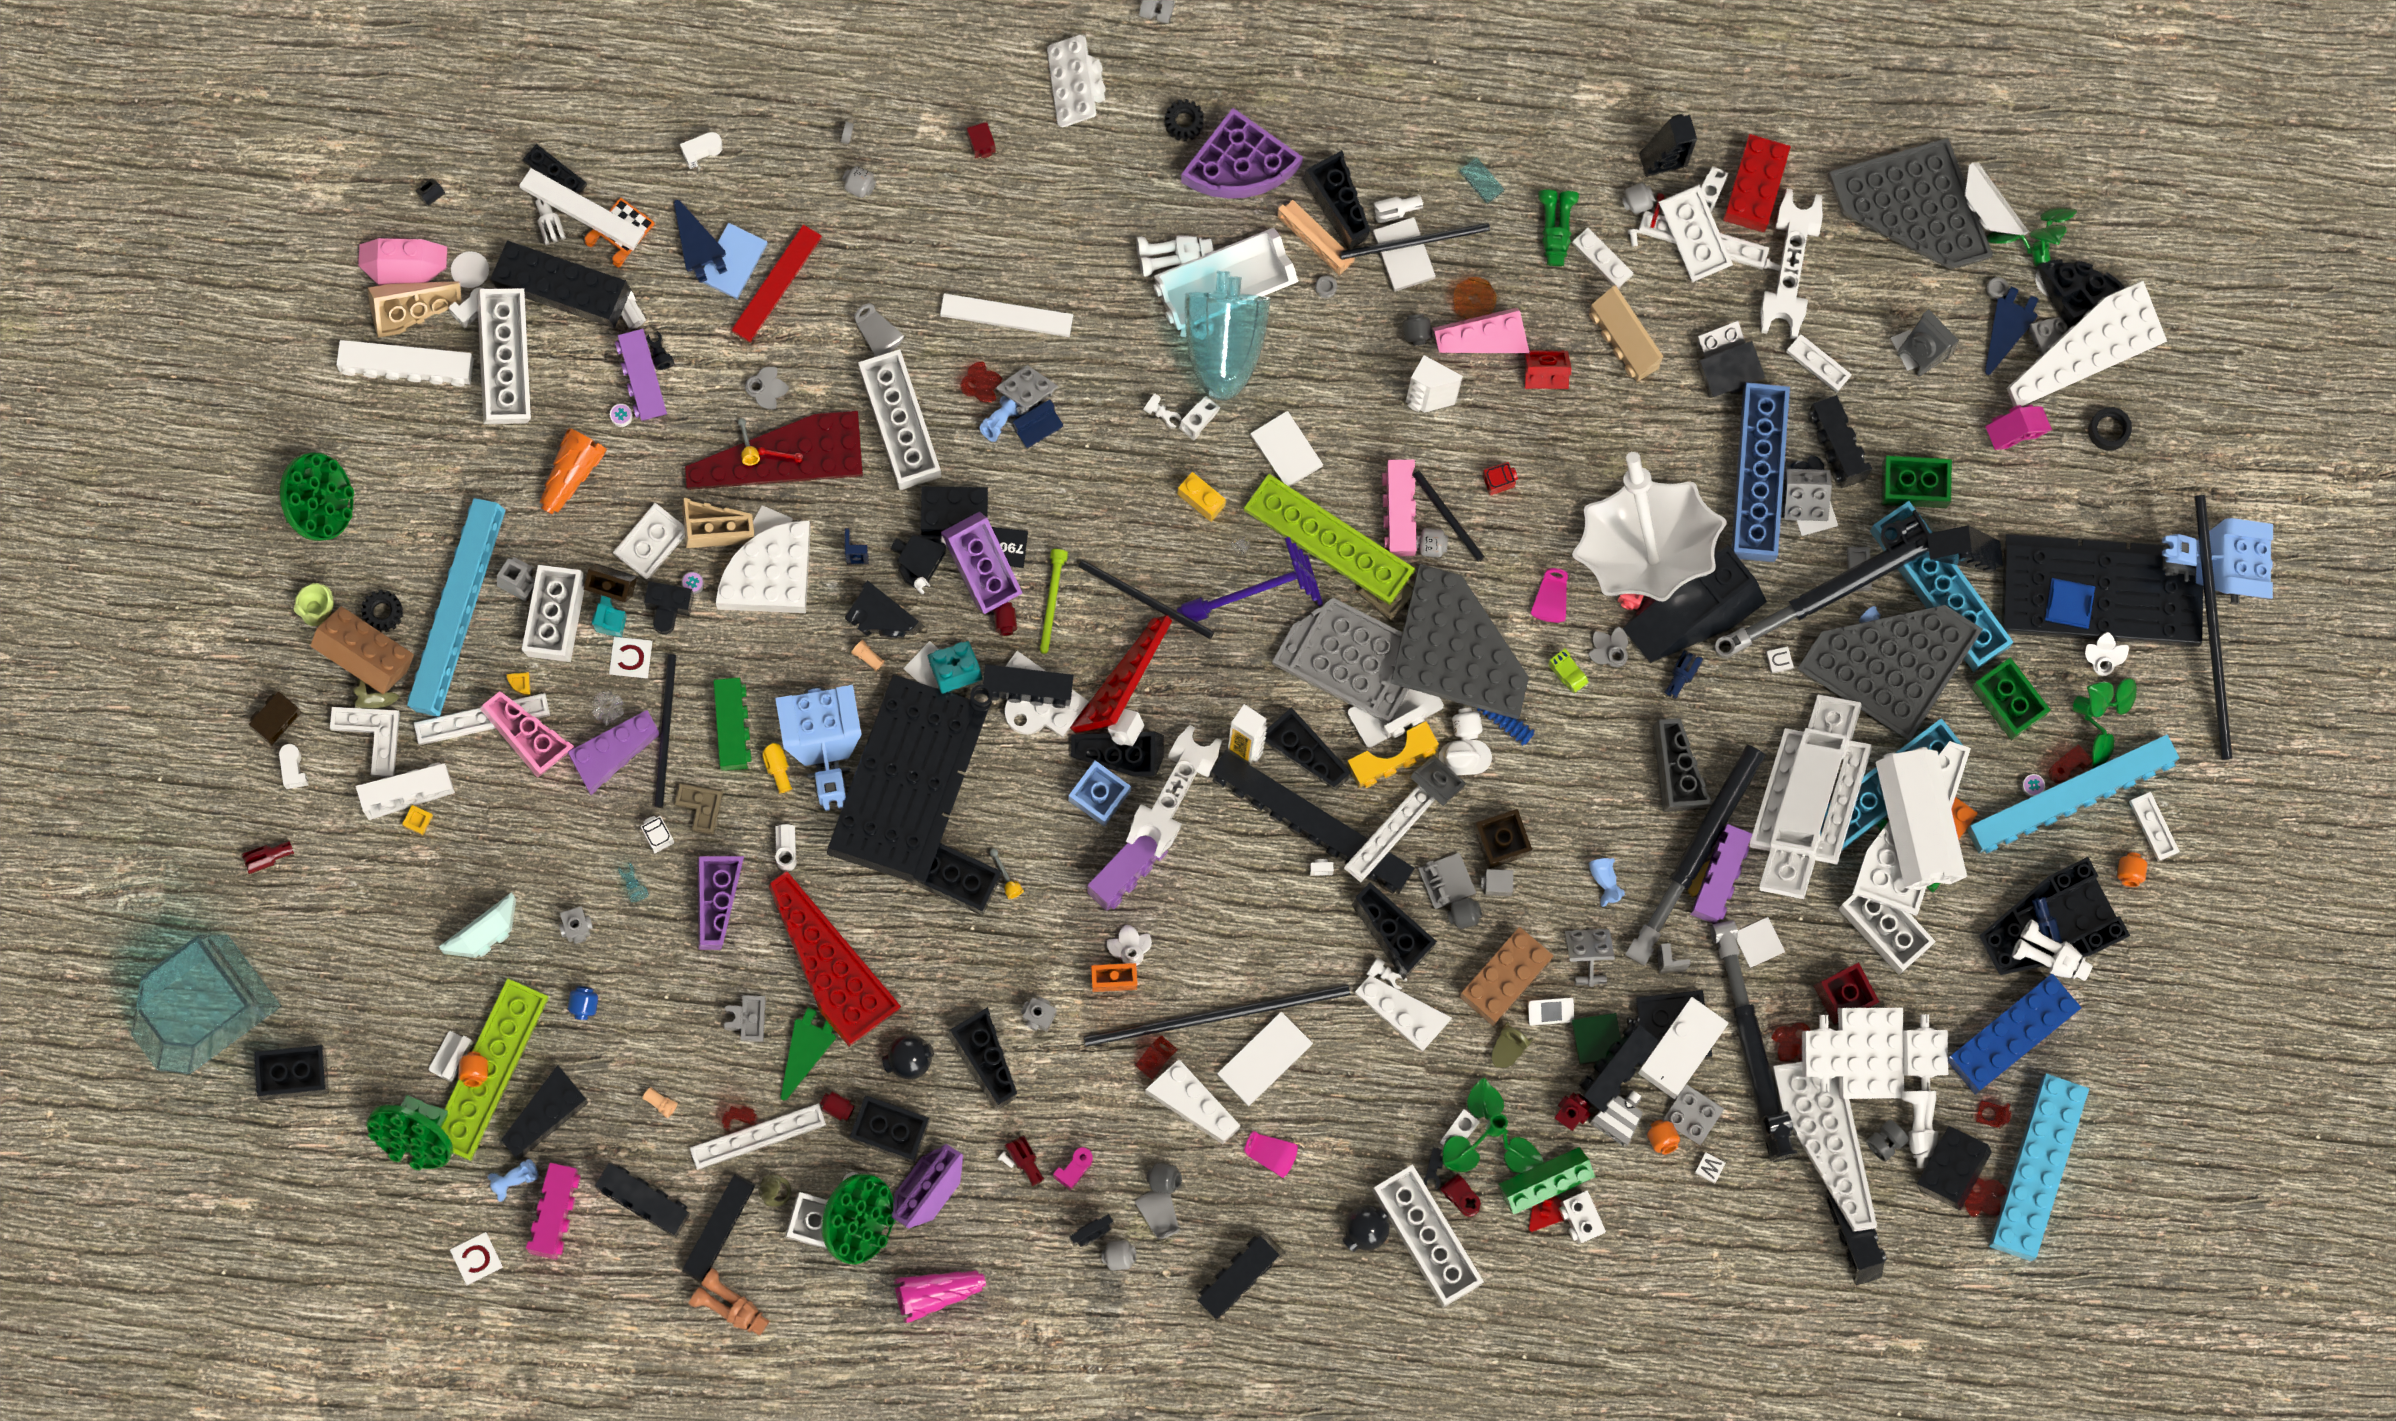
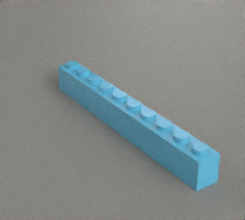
[407,498,506,717]
[1967,734,2179,854]

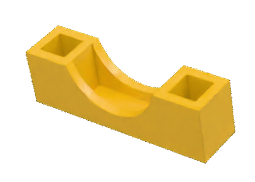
[1347,721,1439,788]

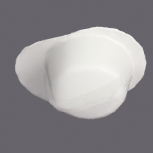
[1439,740,1492,775]

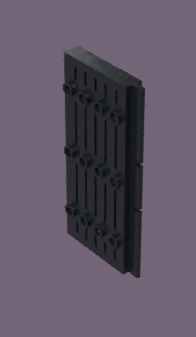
[2002,534,2204,647]
[827,675,989,883]

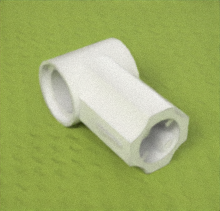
[621,291,646,330]
[775,824,797,872]

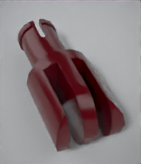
[242,840,294,874]
[1005,1135,1045,1187]

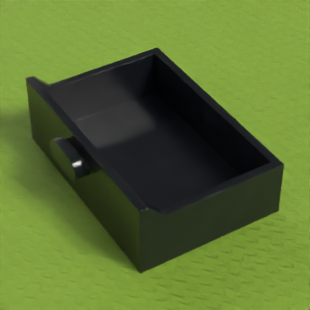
[1697,341,1765,398]

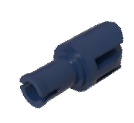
[1664,650,1703,699]
[2032,897,2062,948]

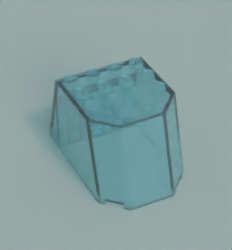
[131,935,281,1075]

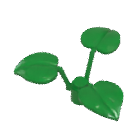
[1986,208,2077,266]
[2073,678,2137,769]
[1442,1078,1544,1174]

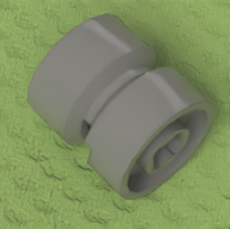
[1139,0,1176,25]

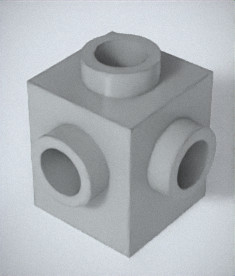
[559,906,593,944]
[1021,997,1057,1032]

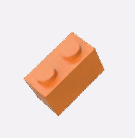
[1091,963,1137,992]

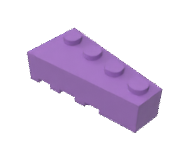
[615,329,667,421]
[568,710,660,795]
[1690,824,1752,924]
[697,856,744,950]

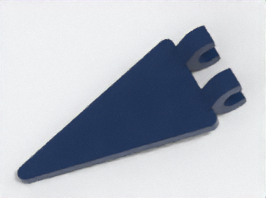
[674,200,727,283]
[1985,286,2039,376]

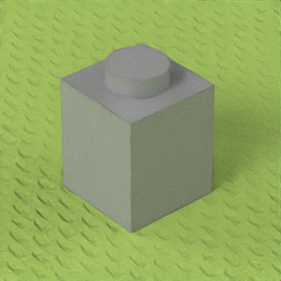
[1480,869,1513,896]

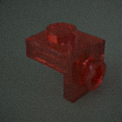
[721,1106,758,1132]

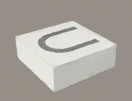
[1766,647,1794,674]

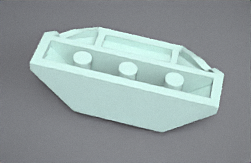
[438,892,516,958]

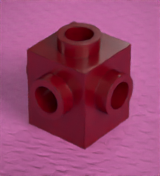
[1555,1092,1592,1132]

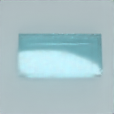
[1460,157,1504,204]

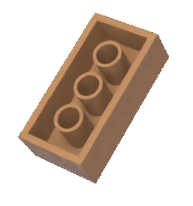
[311,606,414,695]
[1459,927,1554,1027]

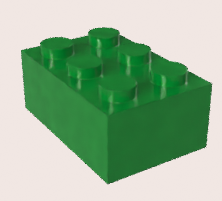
[1881,456,1952,508]
[1971,657,2051,741]

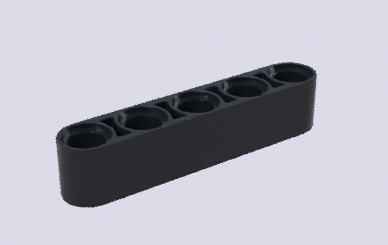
[682,1173,756,1282]

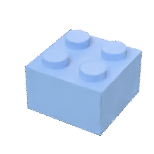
[1068,761,1131,827]

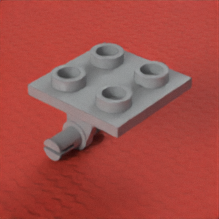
[1565,929,1615,987]

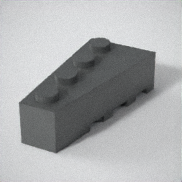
[1653,718,1712,812]

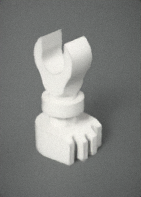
[1143,394,1181,429]
[1367,957,1407,990]

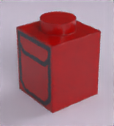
[1482,462,1518,496]

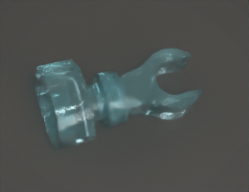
[618,862,649,903]

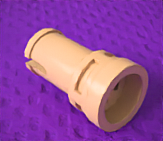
[851,640,885,672]
[642,1087,678,1118]

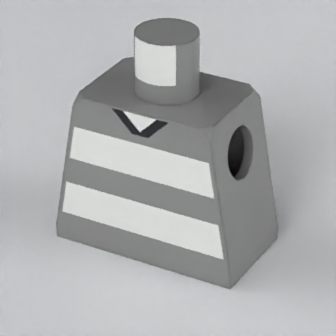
[1590,1090,1643,1148]

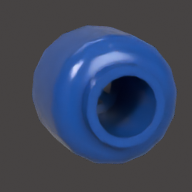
[568,986,598,1020]

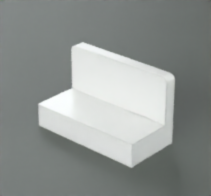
[429,1031,474,1083]

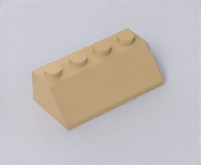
[1589,285,1663,382]

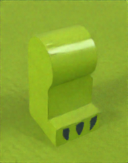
[1548,648,1589,694]

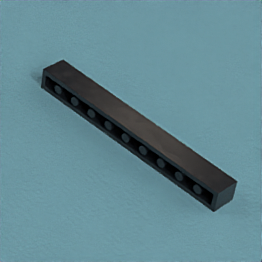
[1211,750,1415,894]

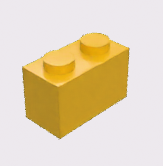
[1178,472,1226,522]

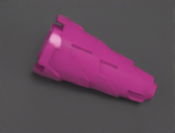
[894,1270,986,1323]

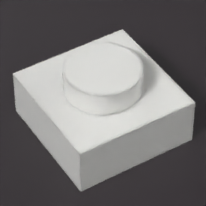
[1310,859,1334,876]

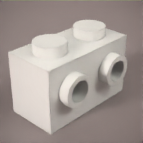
[1559,1191,1606,1244]

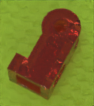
[2049,744,2093,783]

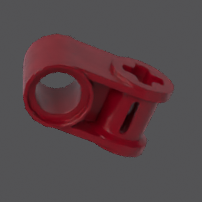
[1440,1173,1481,1217]

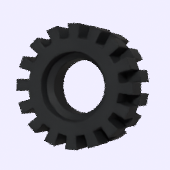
[1165,99,1204,142]
[361,590,403,633]

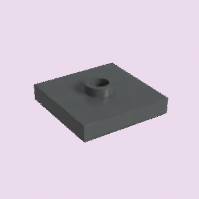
[1410,755,1466,806]

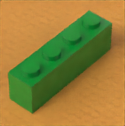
[714,677,752,771]
[1498,1147,1595,1215]

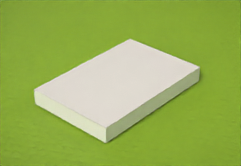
[1373,217,1436,292]
[1250,411,1323,487]
[613,503,685,581]

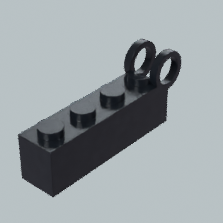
[970,664,1074,712]

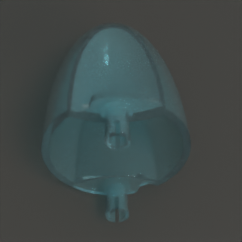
[1184,271,1270,401]

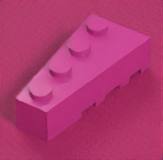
[526,1163,581,1260]

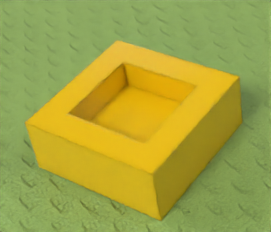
[402,805,433,835]

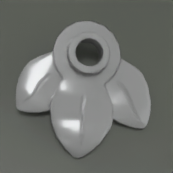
[745,367,789,410]
[1588,627,1628,668]

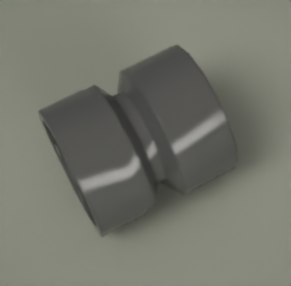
[1866,1119,1909,1162]

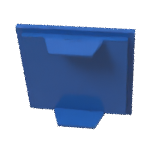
[2045,578,2095,629]

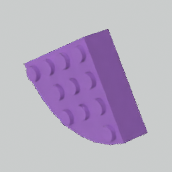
[1181,108,1303,199]

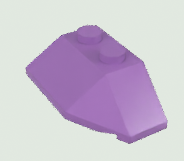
[892,1144,963,1228]

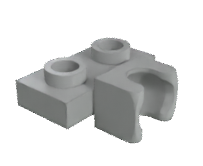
[724,995,766,1042]

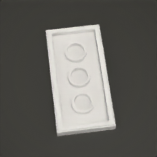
[1659,185,1733,282]
[1217,1012,1313,1107]

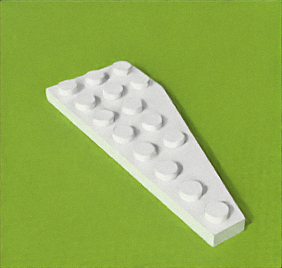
[1773,1062,1877,1232]

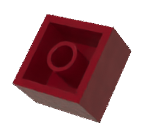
[1813,962,1879,1025]

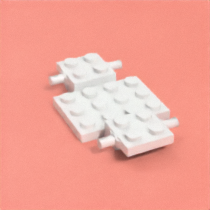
[1802,1008,1948,1099]

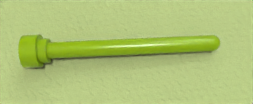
[1040,549,1068,654]

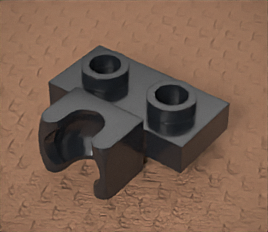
[1069,1214,1114,1247]

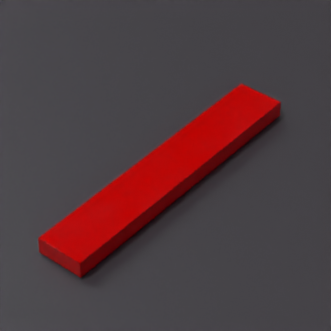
[732,224,822,343]

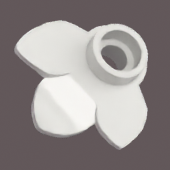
[2085,632,2129,676]
[1107,925,1152,966]

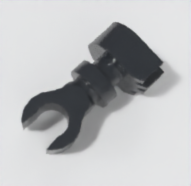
[647,331,675,371]

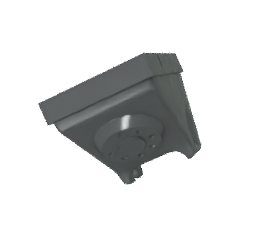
[1897,309,1959,377]

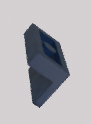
[1013,399,1063,448]
[845,528,869,565]

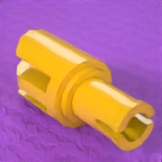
[762,743,792,794]

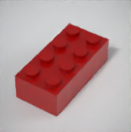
[1723,134,1791,233]

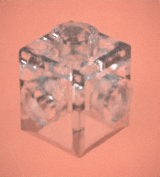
[591,690,624,726]

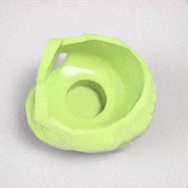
[294,583,334,626]

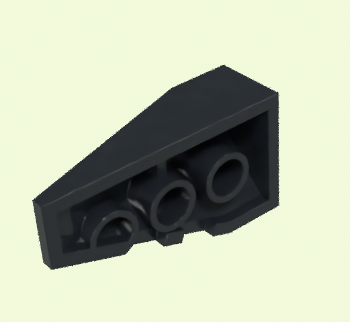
[1071,731,1164,777]

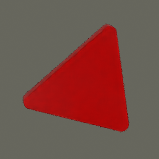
[1529,1196,1564,1232]

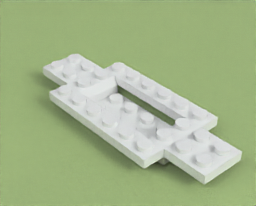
[1750,695,1872,899]

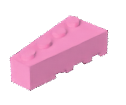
[1433,307,1529,353]
[1382,459,1416,556]
[480,691,574,778]

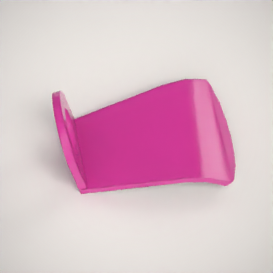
[1530,568,1568,623]
[1244,1131,1298,1178]

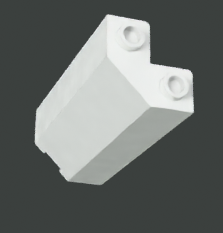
[1153,227,1298,330]
[1876,747,1967,890]

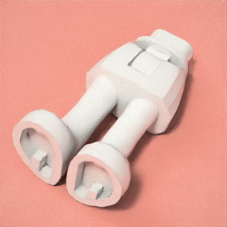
[1136,235,1214,277]
[2012,919,2093,981]
[1901,1091,1938,1168]

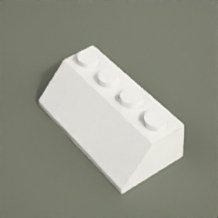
[1406,355,1463,412]

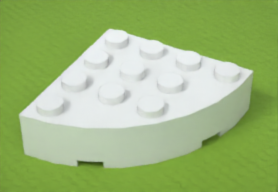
[716,521,811,613]

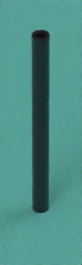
[1412,470,1485,562]

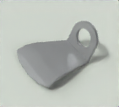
[854,303,904,357]
[1135,1191,1181,1240]

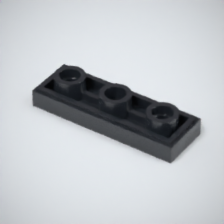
[522,143,587,194]

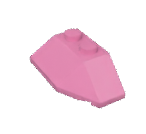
[358,238,447,286]

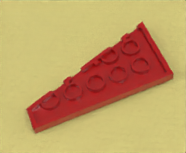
[1070,615,1172,733]

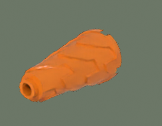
[540,428,607,515]

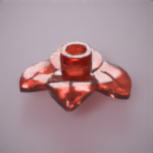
[960,362,1002,403]
[1771,1022,1811,1062]
[1965,1178,2007,1218]

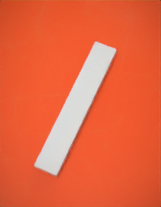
[520,168,645,251]
[1639,211,1769,270]
[940,294,1073,337]
[414,693,550,746]
[1344,785,1435,882]
[690,1104,826,1170]

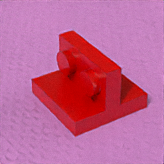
[1524,350,1572,389]

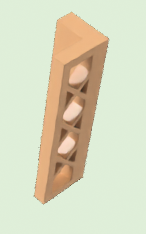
[1277,200,1355,276]

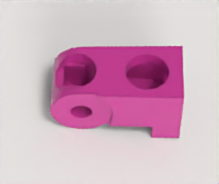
[1053,1148,1093,1191]

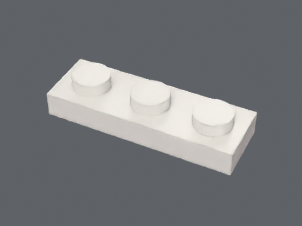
[1572,228,1633,288]
[1786,334,1852,393]
[2129,792,2180,862]

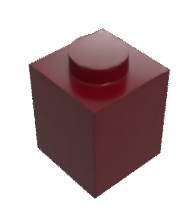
[967,122,996,159]

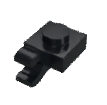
[1423,1147,1443,1189]

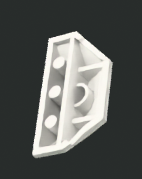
[1965,163,2029,235]

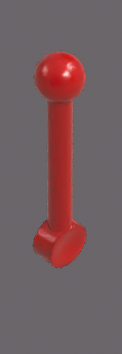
[1650,193,1665,229]
[757,447,803,462]

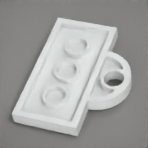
[1005,651,1089,738]

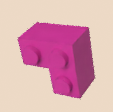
[1985,404,2052,450]

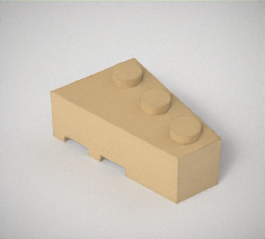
[682,498,754,548]

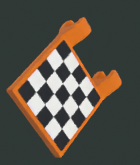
[585,198,655,268]

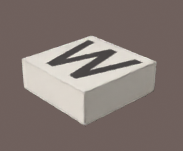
[1695,1152,1725,1184]

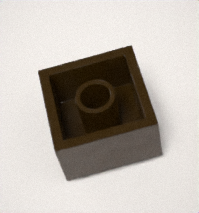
[1474,809,1533,869]

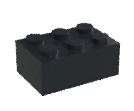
[921,486,988,534]
[254,1045,329,1101]
[849,1095,930,1164]
[1917,1126,1992,1211]

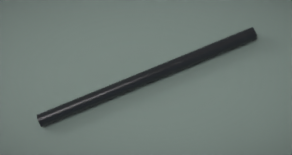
[1340,223,1490,260]
[1079,560,1214,639]
[654,654,677,808]

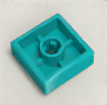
[927,641,983,693]

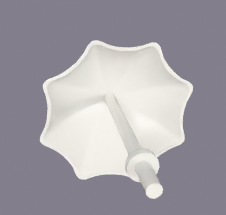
[1572,452,1727,602]

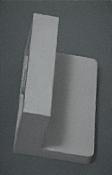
[1657,943,1691,974]

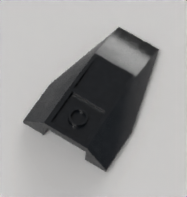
[1623,538,1767,664]
[1979,857,2130,976]

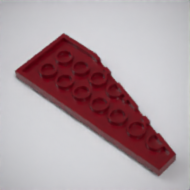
[685,411,863,490]

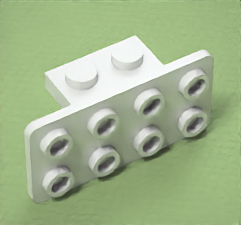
[1047,35,1105,127]
[1348,689,1444,748]

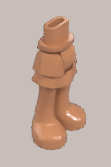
[688,1268,770,1336]

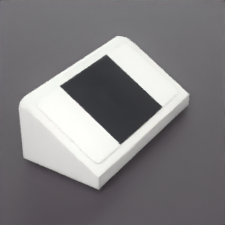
[1527,998,1574,1026]

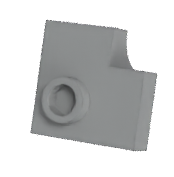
[497,557,535,602]

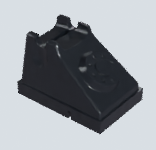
[845,580,925,639]

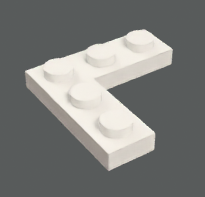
[330,707,400,777]

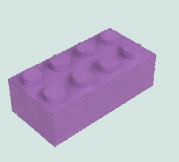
[941,512,1022,614]
[1087,835,1168,911]

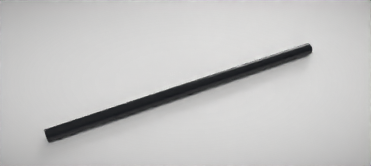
[2194,495,2233,760]
[1084,984,1350,1047]

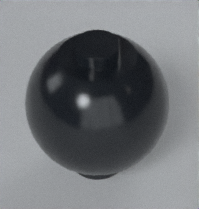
[882,1034,934,1080]
[1342,1205,1390,1252]

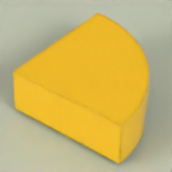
[506,672,531,696]

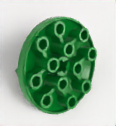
[280,452,354,541]
[367,1095,453,1170]
[822,1173,896,1264]

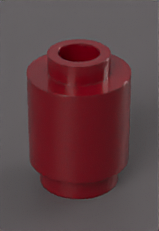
[993,602,1017,636]
[820,1091,855,1122]

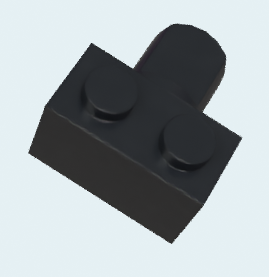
[644,581,694,635]

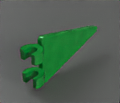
[781,1007,836,1101]

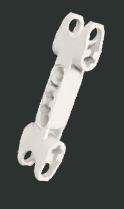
[1760,189,1823,339]
[1126,725,1222,858]

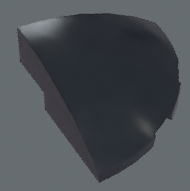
[2038,259,2125,327]

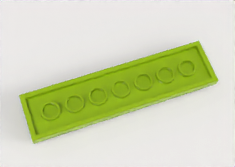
[1244,474,1415,605]
[442,978,549,1161]

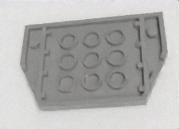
[1272,598,1409,723]

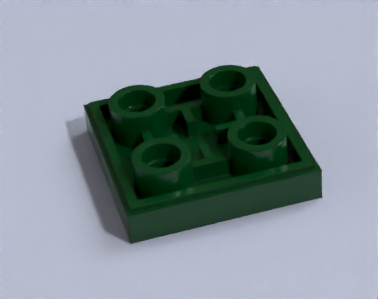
[1571,1013,1621,1065]

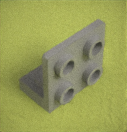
[1784,469,1832,521]

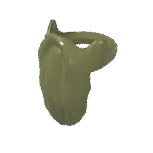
[353,678,399,709]
[1492,1022,1533,1068]
[759,1174,791,1207]

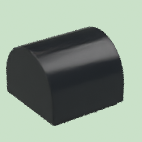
[415,178,446,207]

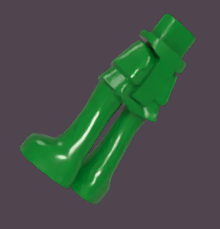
[1538,190,1579,266]

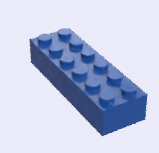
[1948,974,2082,1095]

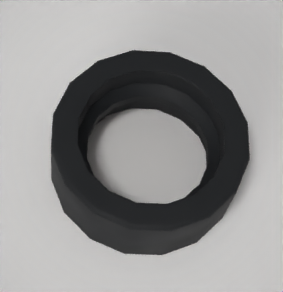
[2088,407,2132,451]

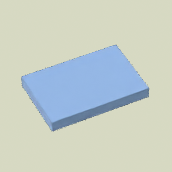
[702,223,768,300]

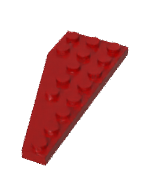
[768,871,901,1047]

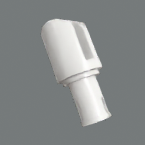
[1374,195,1423,223]
[535,199,566,246]

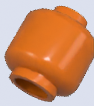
[2117,852,2148,887]
[458,1052,488,1087]
[1647,1119,1680,1155]

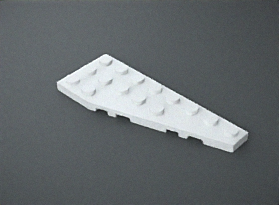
[2007,281,2167,407]
[1852,741,1971,915]

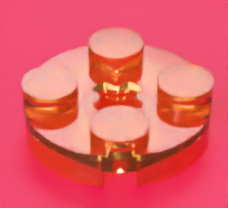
[1453,277,1497,319]

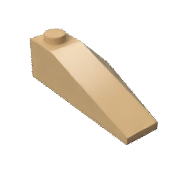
[368,281,462,338]

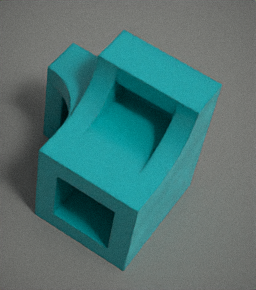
[592,596,627,638]

